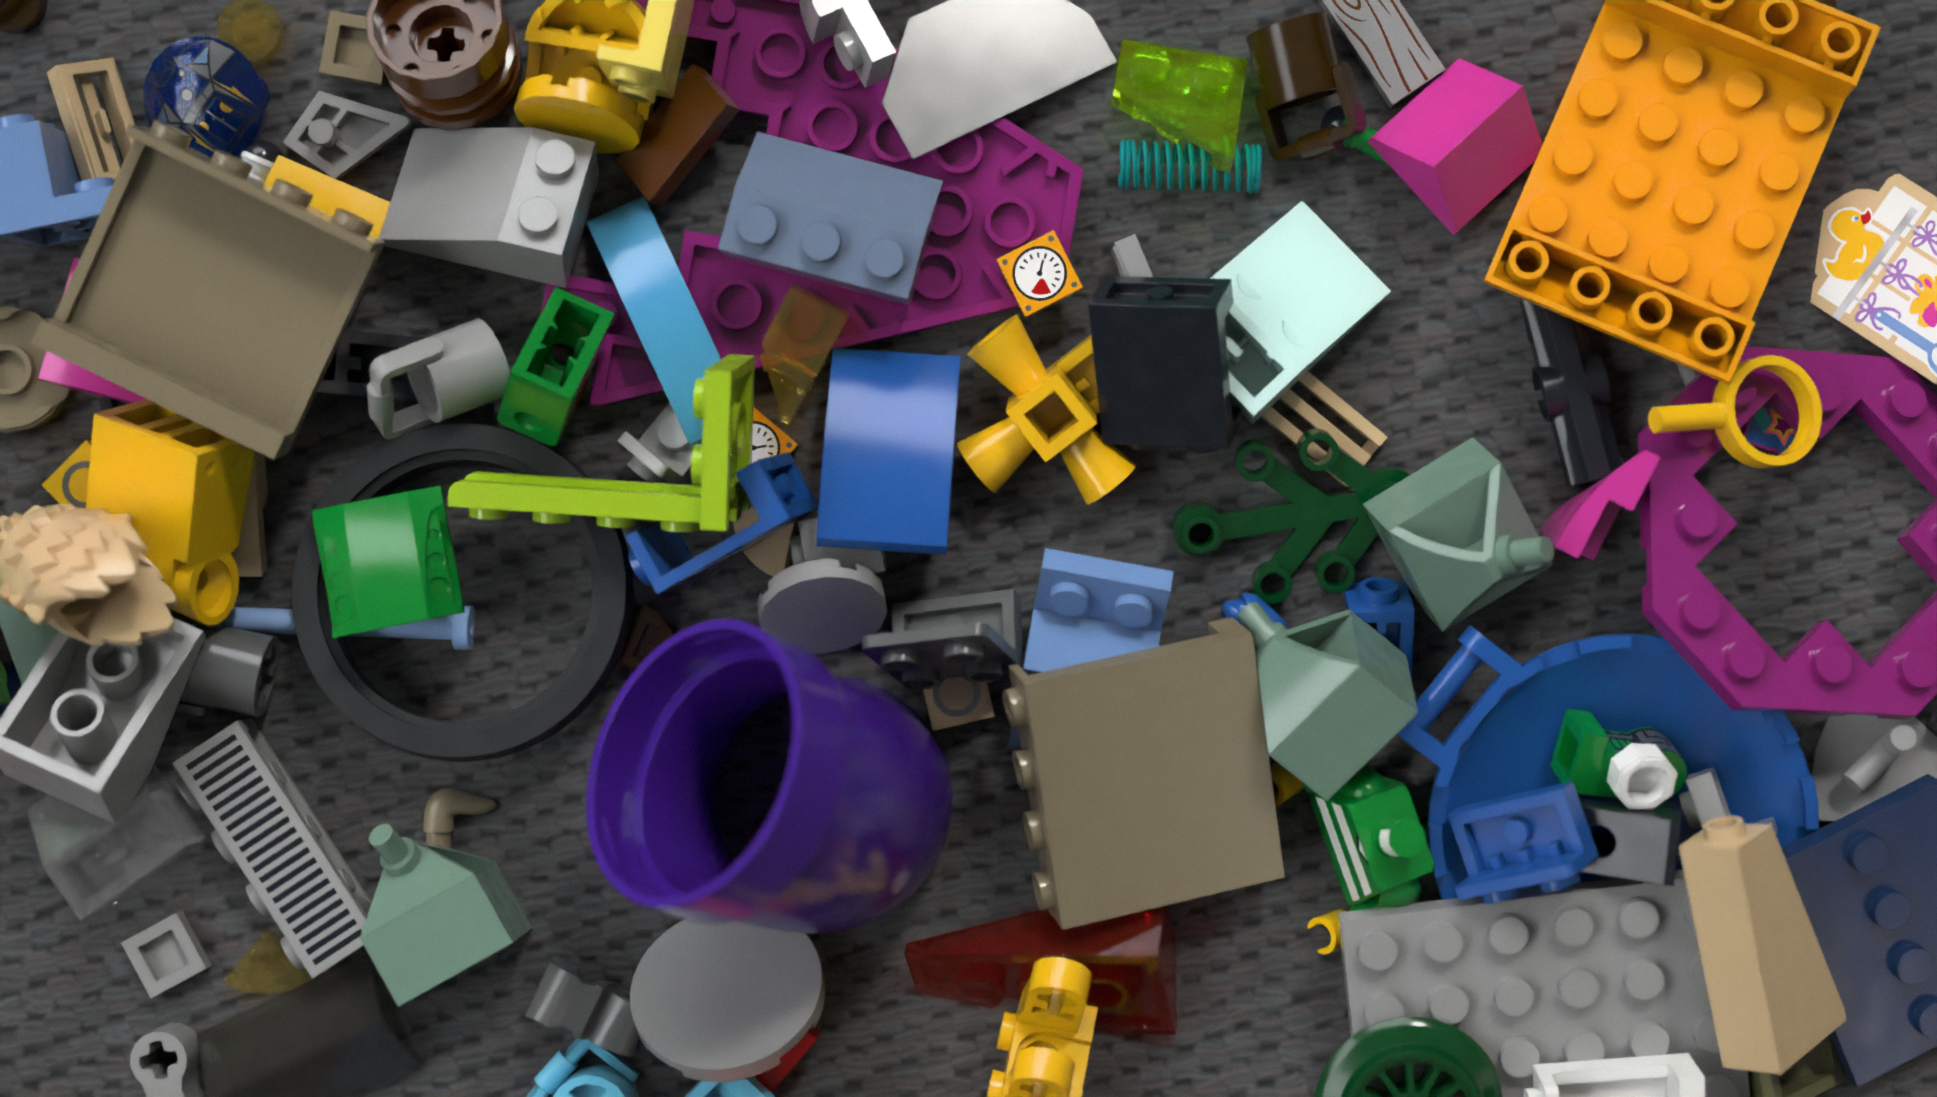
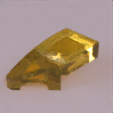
[759,284,851,425]

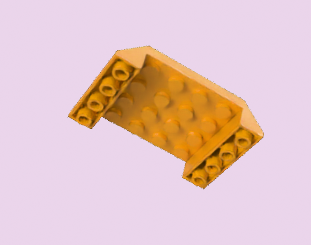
[1483,0,1881,384]

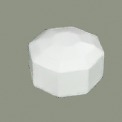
[1606,743,1678,810]

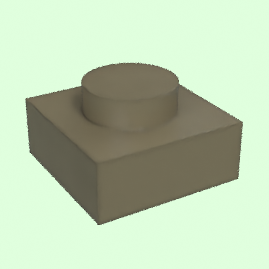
[319,10,388,88]

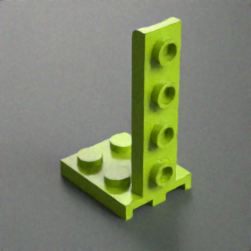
[448,354,755,532]

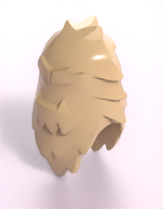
[0,504,179,646]

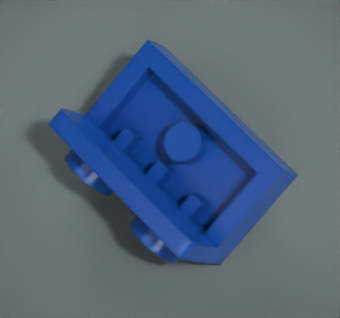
[1447,781,1599,904]

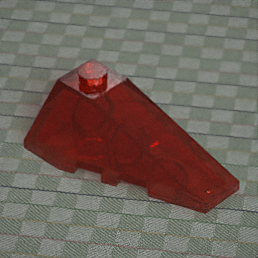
[904,905,1177,1035]

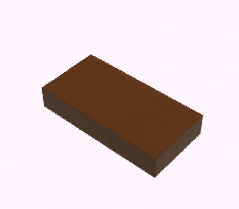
[616,64,740,206]

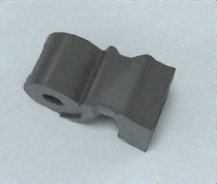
[525,954,640,1057]

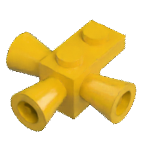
[957,314,1136,504]

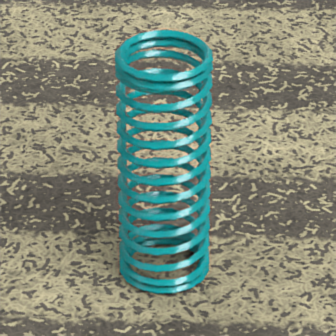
[1118,139,1262,194]

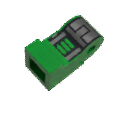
[1550,708,1687,798]

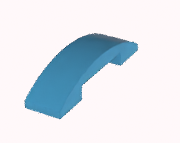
[586,196,721,447]

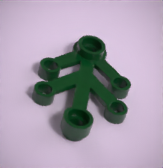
[1172,428,1410,604]

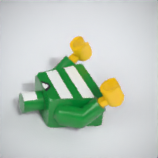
[1270,762,1435,955]

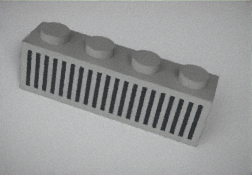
[173,718,372,979]

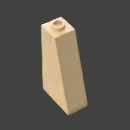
[1679,816,1847,1075]

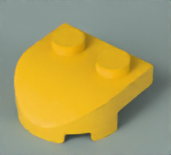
[524,0,654,121]

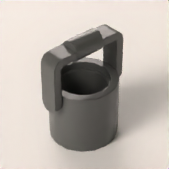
[168,609,280,717]

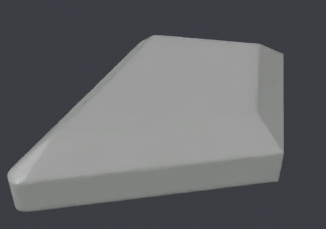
[282,91,412,180]

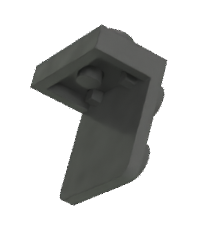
[862,589,1023,690]

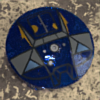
[143,36,270,158]

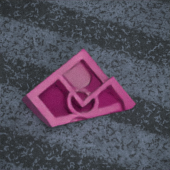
[1540,449,1661,561]

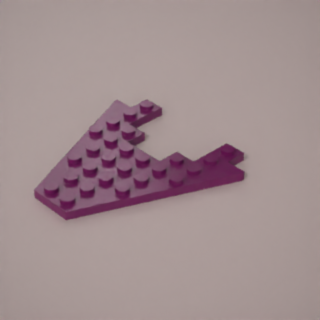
[540,0,1084,407]

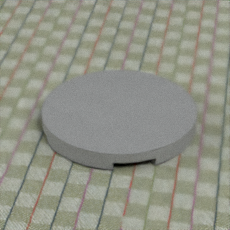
[630,919,825,1082]

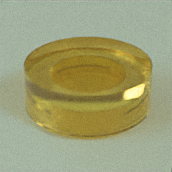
[217,0,285,64]

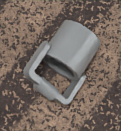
[367,318,510,440]

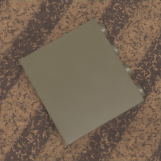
[31,120,386,459]
[1003,617,1285,930]

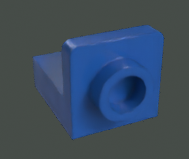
[1343,577,1415,679]

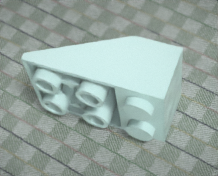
[1211,201,1391,424]

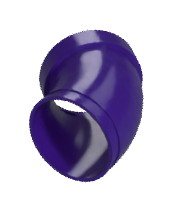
[586,619,953,934]

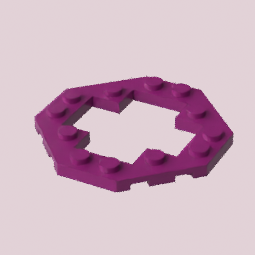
[1638,346,1937,720]

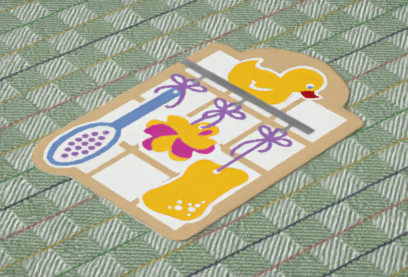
[1810,174,1937,385]

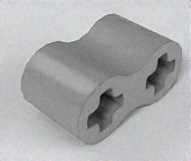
[130,1023,208,1097]

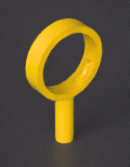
[1648,355,1822,469]

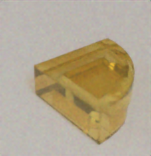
[224,930,311,994]

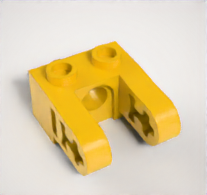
[986,957,1098,1097]

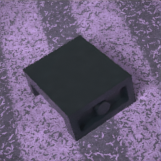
[1088,276,1241,453]

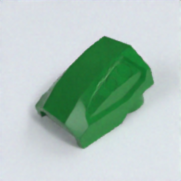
[312,485,465,638]

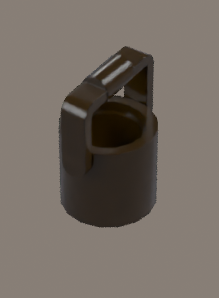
[1246,12,1367,161]

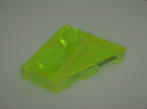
[1111,39,1248,172]

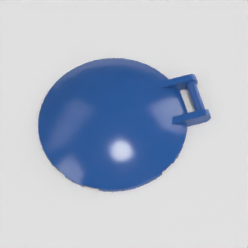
[1397,625,1819,900]

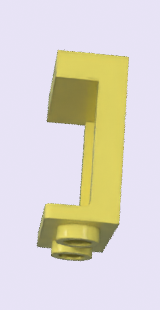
[596,0,695,104]

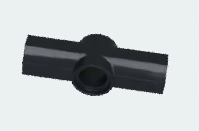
[1519,299,1623,486]

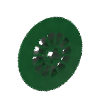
[1315,1017,1502,1097]

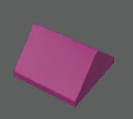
[1367,58,1543,235]

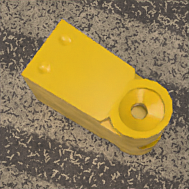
[86,399,255,626]

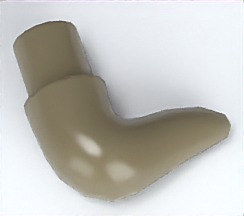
[423,787,497,849]

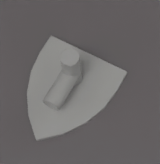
[1811,715,1937,822]

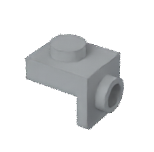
[1679,767,1778,834]

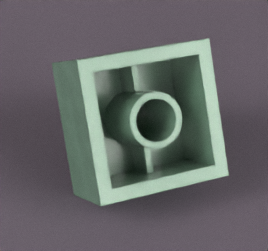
[1363,437,1554,632]
[1238,602,1418,801]
[360,824,532,1007]

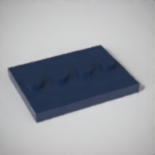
[1782,774,1937,1087]

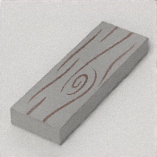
[1317,0,1446,108]

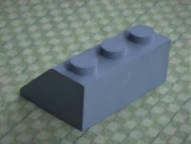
[718,132,943,306]

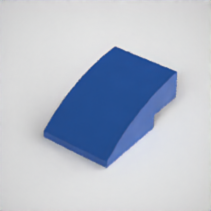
[816,348,961,555]

